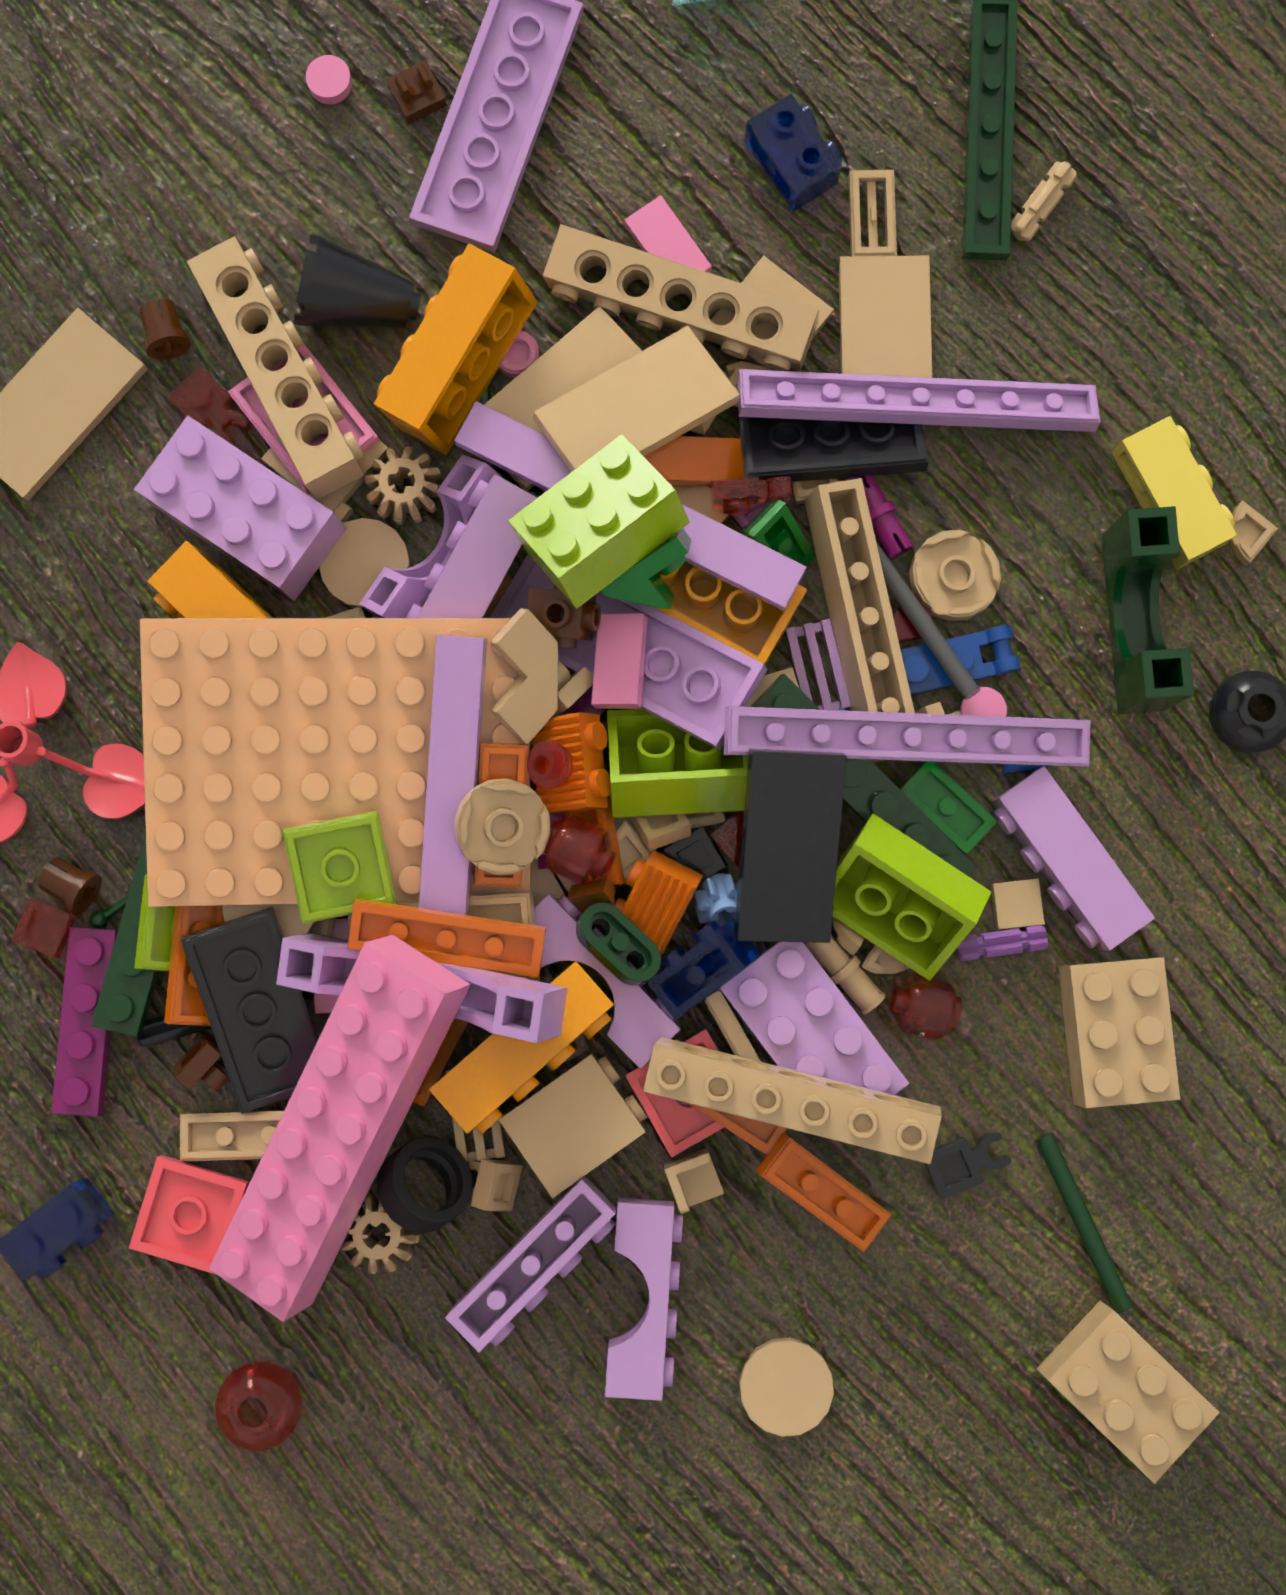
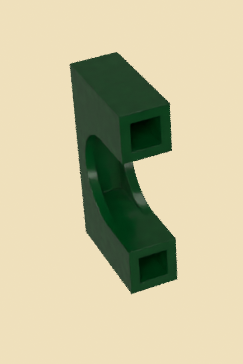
[1101,506,1194,714]

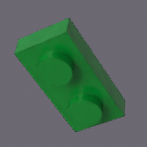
[900,761,998,855]

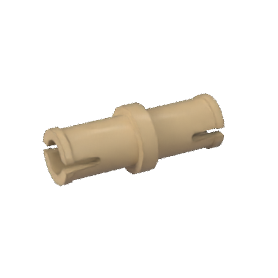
[804,934,886,1015]

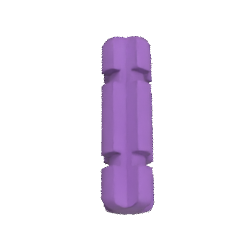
[956,925,1048,961]

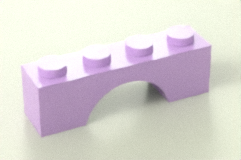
[359,454,502,618]
[534,893,681,1069]
[605,1197,683,1401]

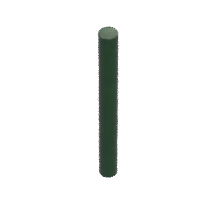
[1035,1132,1133,1313]

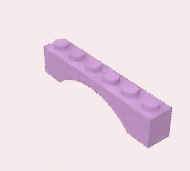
[276,933,567,1043]

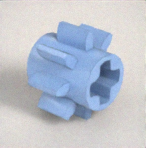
[694,873,738,931]

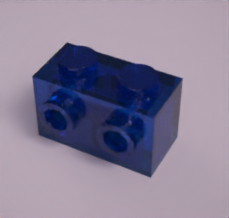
[744,93,842,212]
[647,917,762,1020]
[0,1178,115,1282]

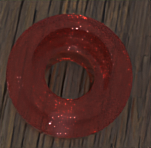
[527,741,573,789]

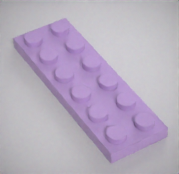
[409,0,584,253]
[490,554,767,750]

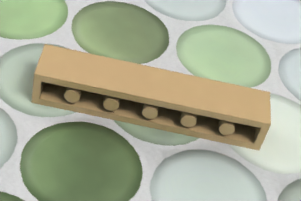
[804,478,915,762]

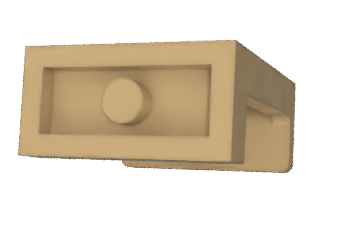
[499,1053,648,1198]

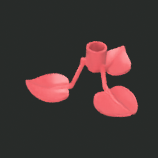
[0,642,145,844]

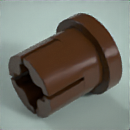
[140,299,191,360]
[37,857,102,916]

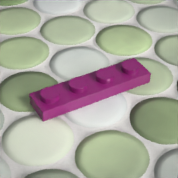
[51,927,118,1117]

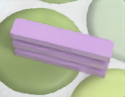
[785,618,851,710]

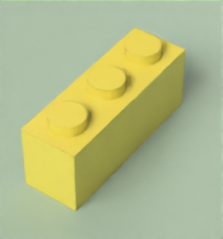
[1112,416,1237,570]

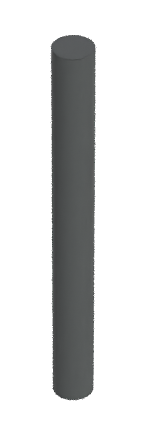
[877,543,980,700]

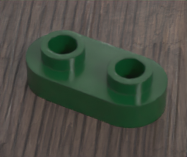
[576,902,661,986]

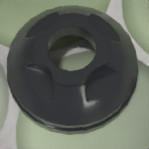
[1209,671,1286,754]

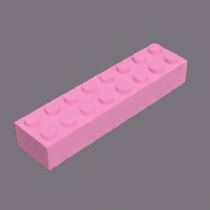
[209,935,471,1322]

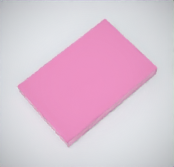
[228,344,380,495]

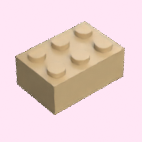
[1058,957,1180,1108]
[1037,1301,1220,1484]

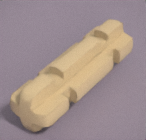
[1011,161,1077,241]

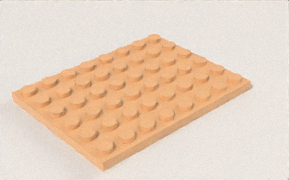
[140,618,530,907]

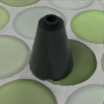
[293,233,421,328]

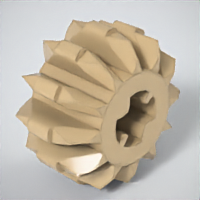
[365,446,441,525]
[341,1193,420,1274]

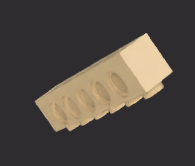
[543,224,819,372]
[187,236,364,501]
[643,1037,942,1164]

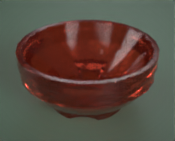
[215,1361,302,1451]

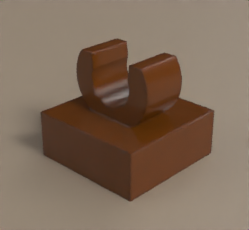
[386,60,447,125]
[174,1032,229,1092]

